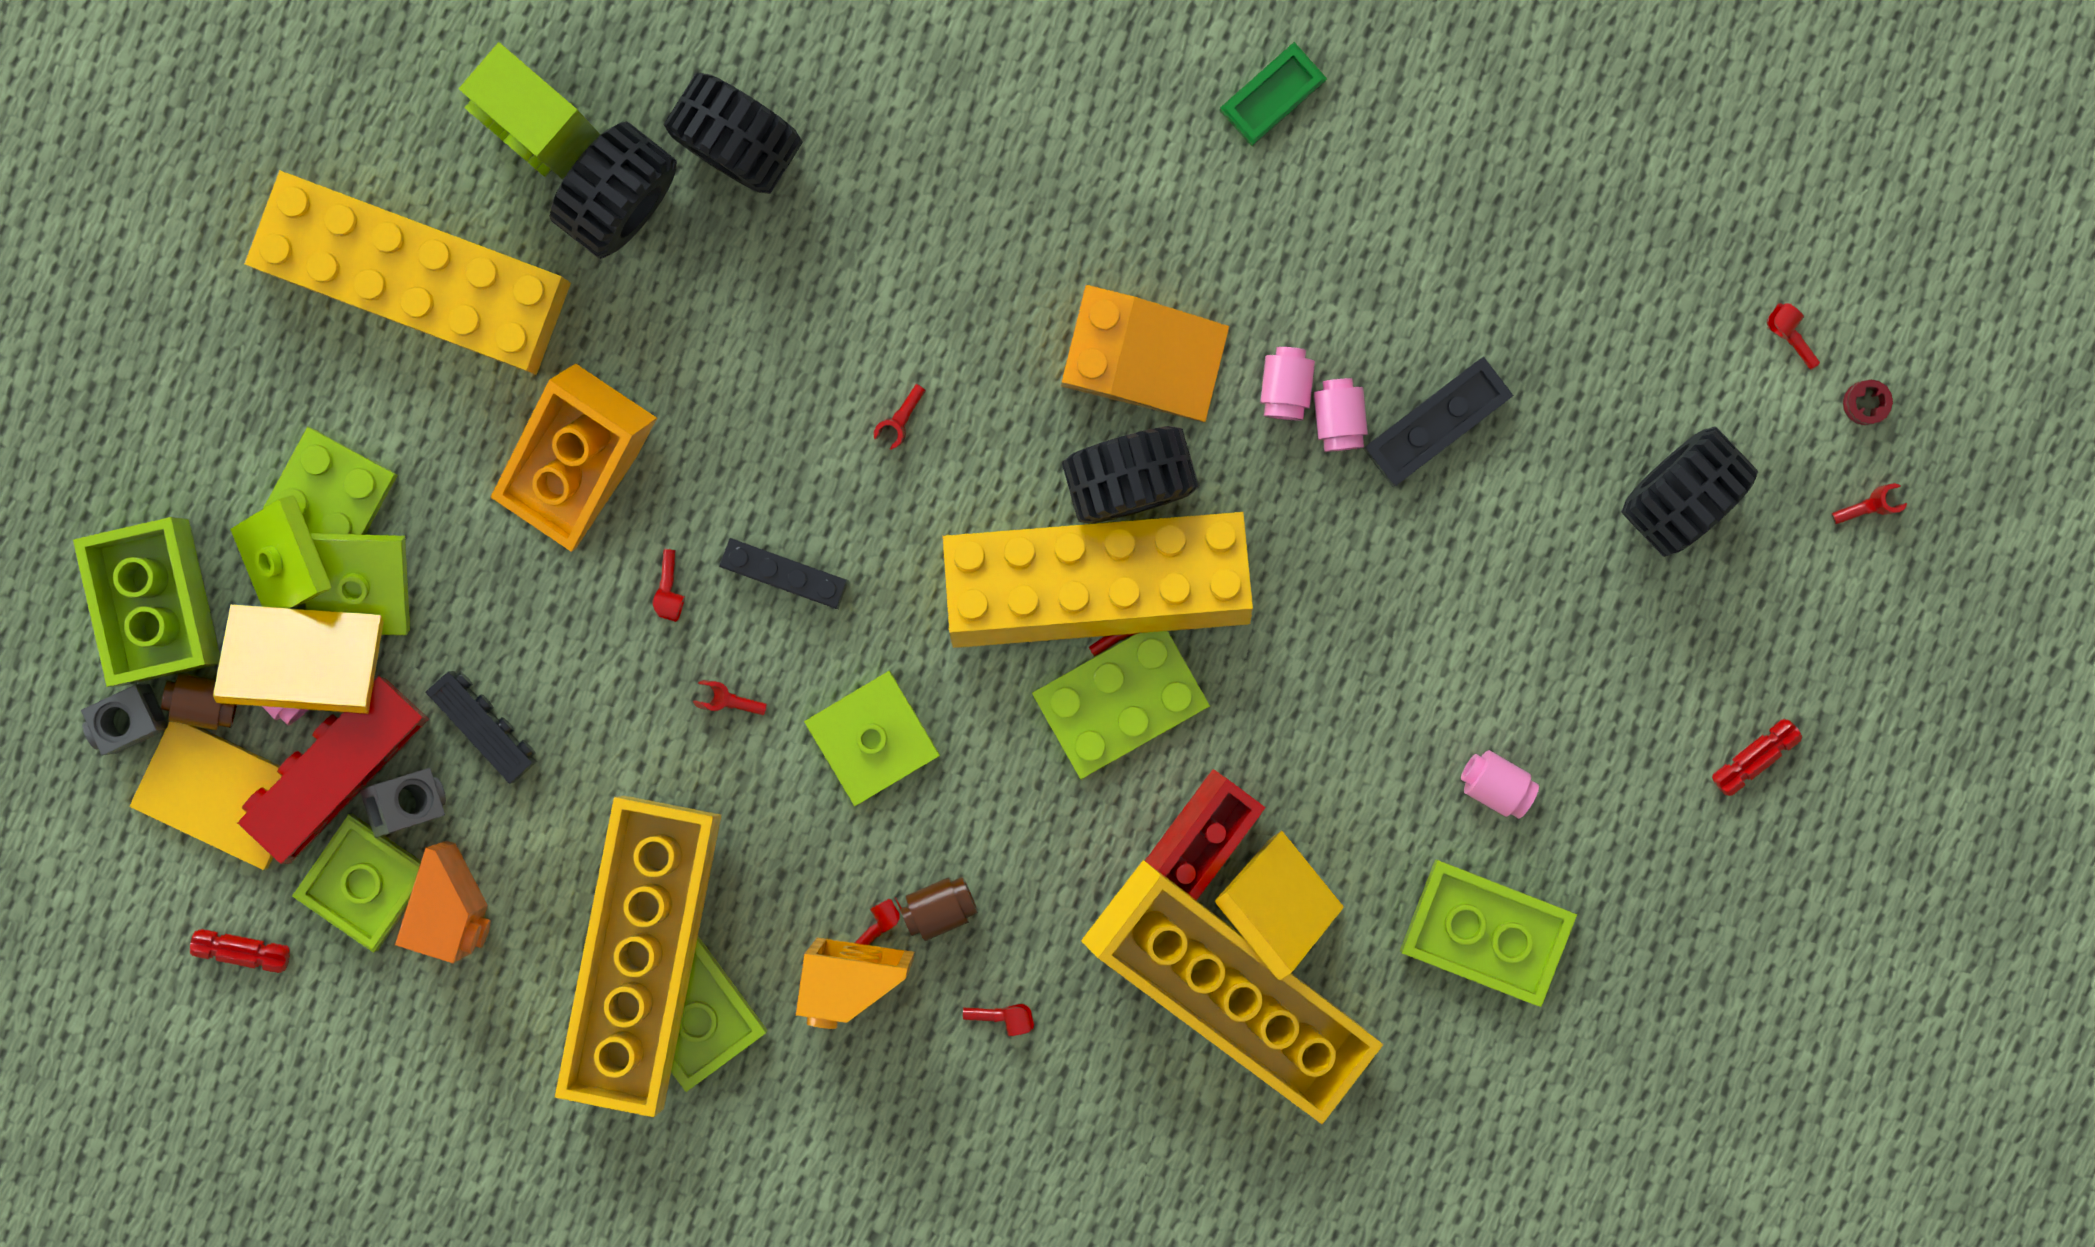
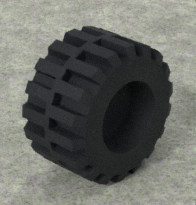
[663,73,803,194]
[549,121,677,259]
[1062,426,1199,524]
[1621,427,1758,557]

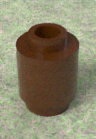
[161,673,237,731]
[901,876,978,941]

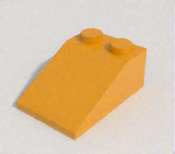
[1061,285,1229,422]
[490,363,657,552]

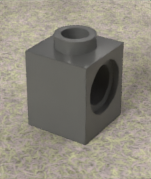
[81,684,168,755]
[360,768,446,838]

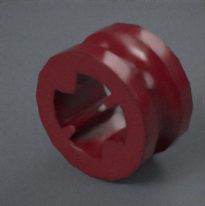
[1843,379,1893,425]

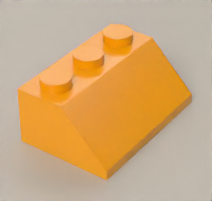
[796,937,915,1029]

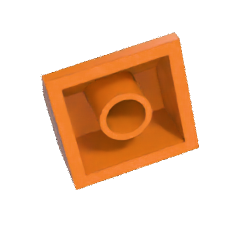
[395,841,491,963]

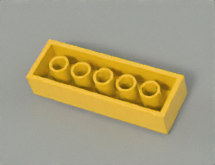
[244,170,571,375]
[943,512,1253,648]
[555,796,722,1117]
[1081,860,1383,1124]

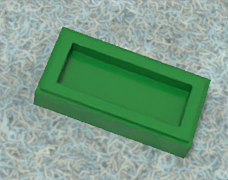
[1219,42,1327,147]

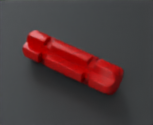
[1712,719,1803,796]
[190,929,290,973]

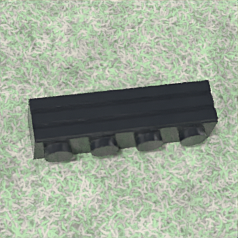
[719,538,849,609]
[425,671,537,784]

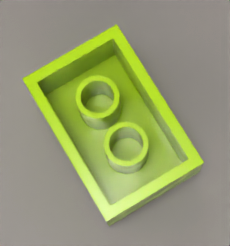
[458,42,601,180]
[73,517,220,687]

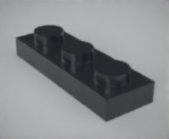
[1363,356,1514,487]

